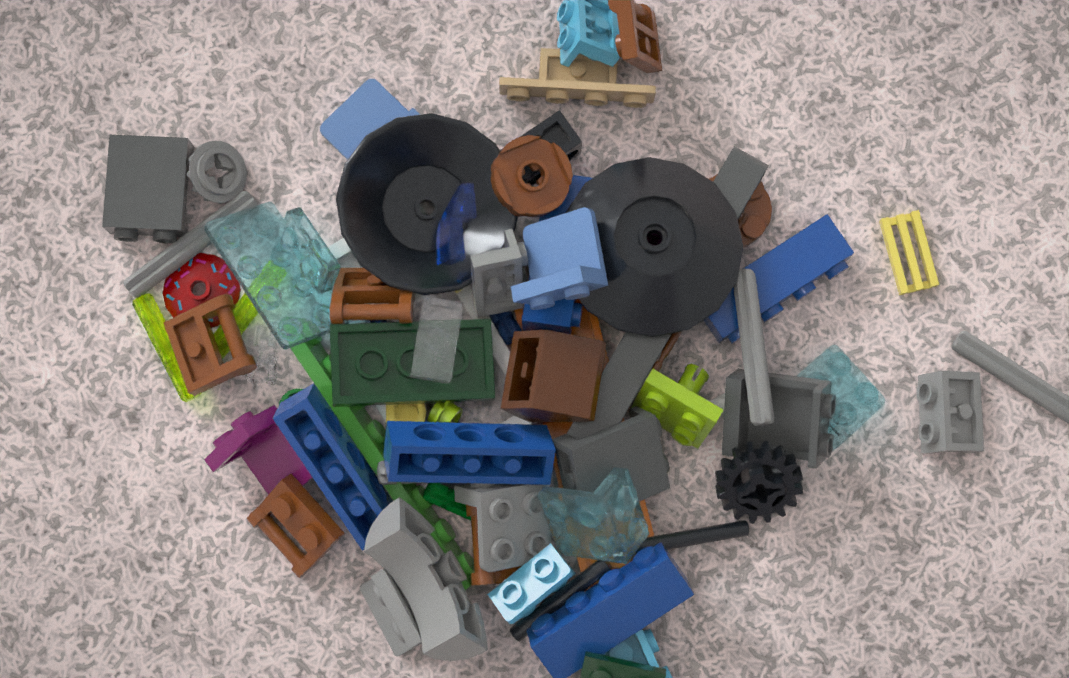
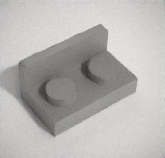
[470,229,528,318]
[917,371,984,454]

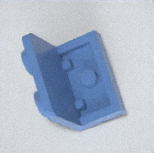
[320,79,420,160]
[510,207,608,310]

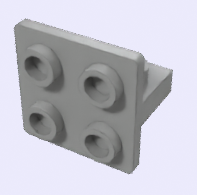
[360,569,422,656]

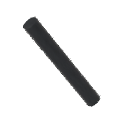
[631,520,749,556]
[510,556,613,642]

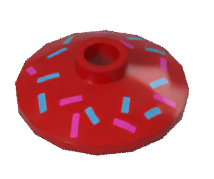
[163,253,241,328]

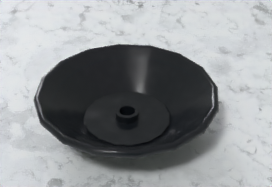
[336,113,518,295]
[565,157,743,337]

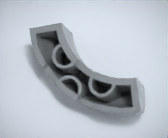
[364,497,488,661]

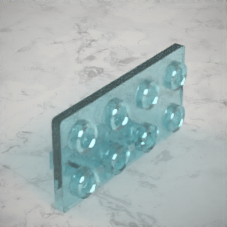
[204,202,350,350]

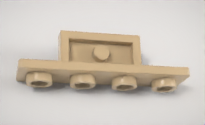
[499,48,656,108]

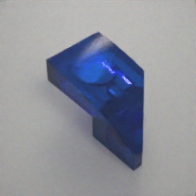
[436,183,477,265]

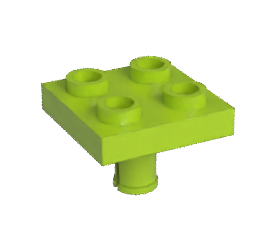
[631,364,723,449]

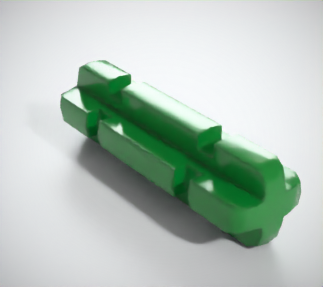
[423,483,471,521]

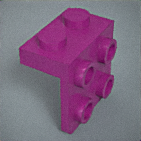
[204,405,313,495]

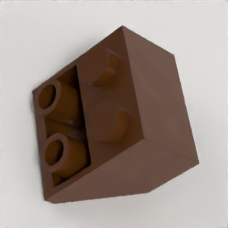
[500,330,607,423]

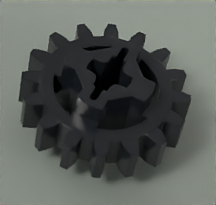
[715,441,803,524]

